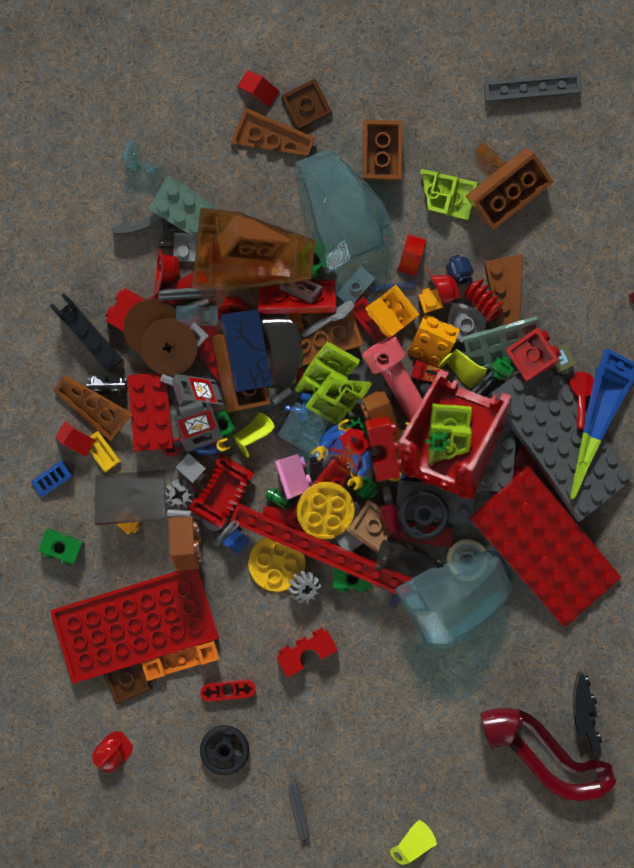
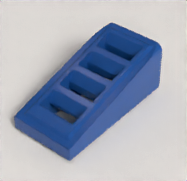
[31,460,73,497]

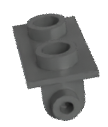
[87,375,127,395]

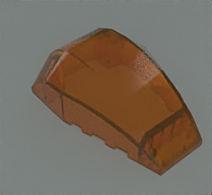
[192,208,315,292]

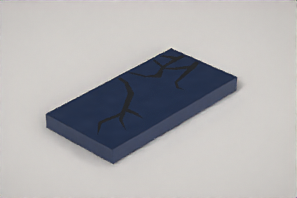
[220,309,272,392]

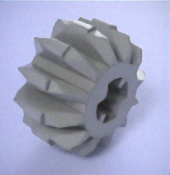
[288,571,321,604]

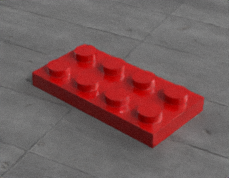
[258,280,336,314]
[127,373,173,452]

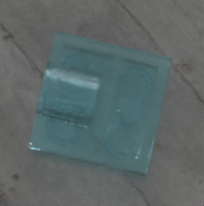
[278,403,330,455]

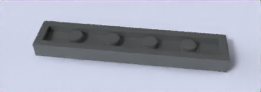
[484,73,582,102]

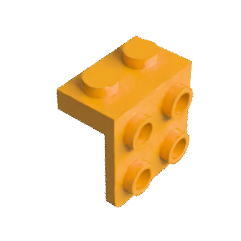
[366,285,420,338]
[408,314,460,368]

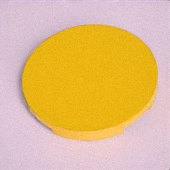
[296,482,355,540]
[248,537,306,592]

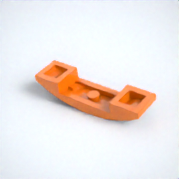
[141,641,220,681]

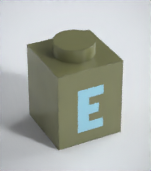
[554,343,576,374]

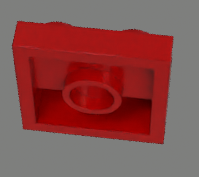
[505,327,562,382]

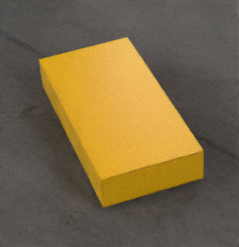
[90,431,121,473]

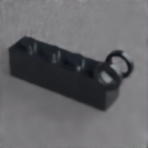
[49,293,124,372]

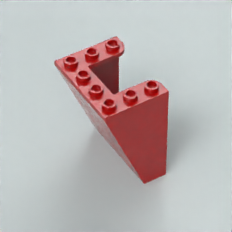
[399,369,512,500]

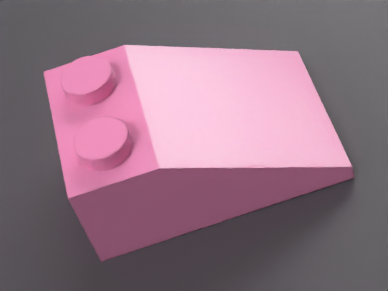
[276,454,312,499]

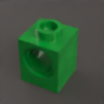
[214,409,236,438]

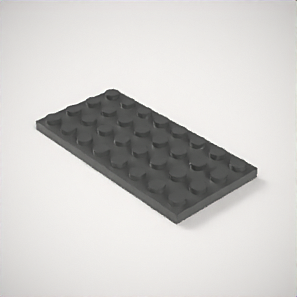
[488,366,634,522]

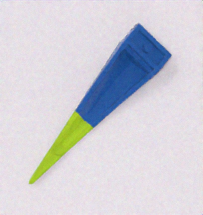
[570,349,634,499]

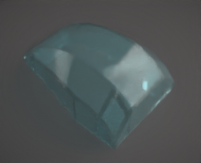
[295,149,395,274]
[395,548,517,650]

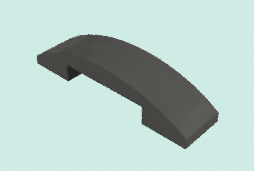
[111,214,163,235]

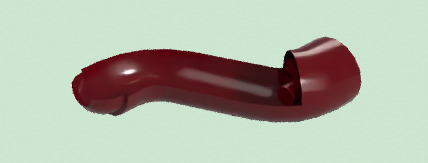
[480,708,616,801]

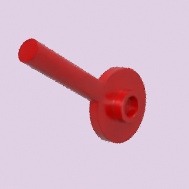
[569,371,594,430]

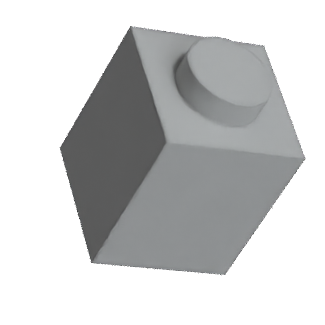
[176,453,207,483]

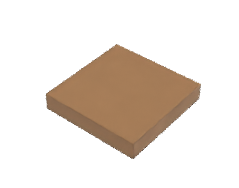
[347,499,399,553]

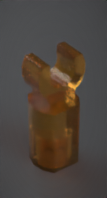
[474,142,506,169]

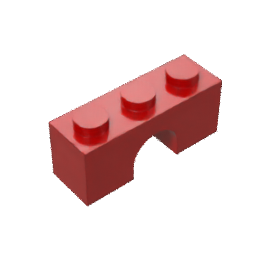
[365,416,402,482]
[276,627,338,677]

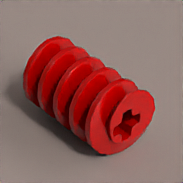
[463,279,504,322]

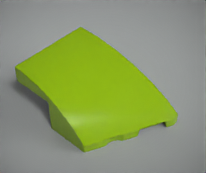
[420,169,479,221]
[295,342,359,394]
[306,379,372,425]
[428,404,472,466]

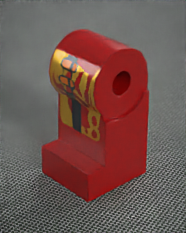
[411,360,449,383]

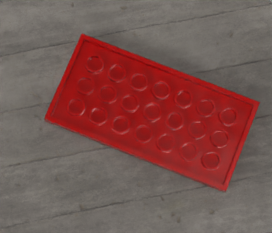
[469,466,622,628]
[50,569,220,684]

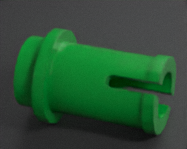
[266,488,291,510]

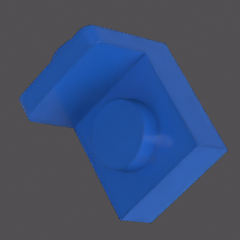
[223,528,250,554]

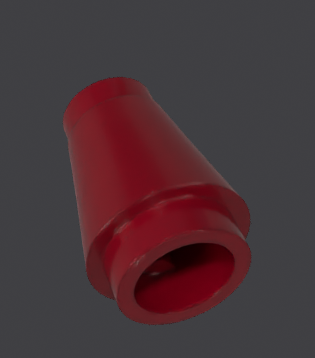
[379,504,398,533]

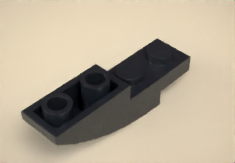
[573,671,602,751]

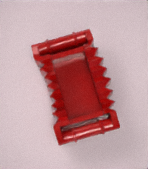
[188,454,254,529]

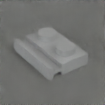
[173,233,213,263]

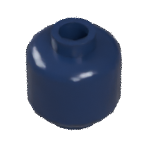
[445,255,474,285]

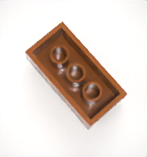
[466,148,553,231]
[212,334,271,413]

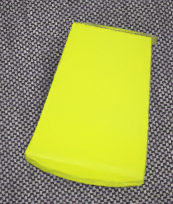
[438,349,487,388]
[233,412,275,458]
[390,820,437,865]

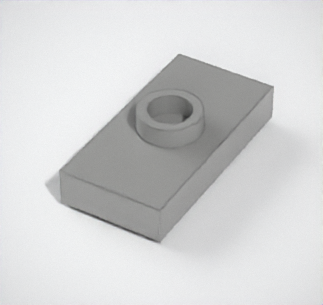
[336,266,375,303]

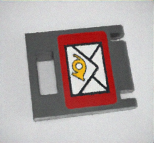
[172,374,225,412]
[171,398,223,452]

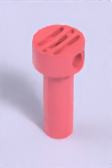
[362,336,423,422]

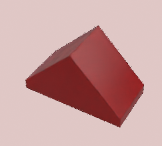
[237,70,280,107]
[397,234,426,276]
[55,421,96,457]

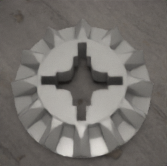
[164,479,195,510]

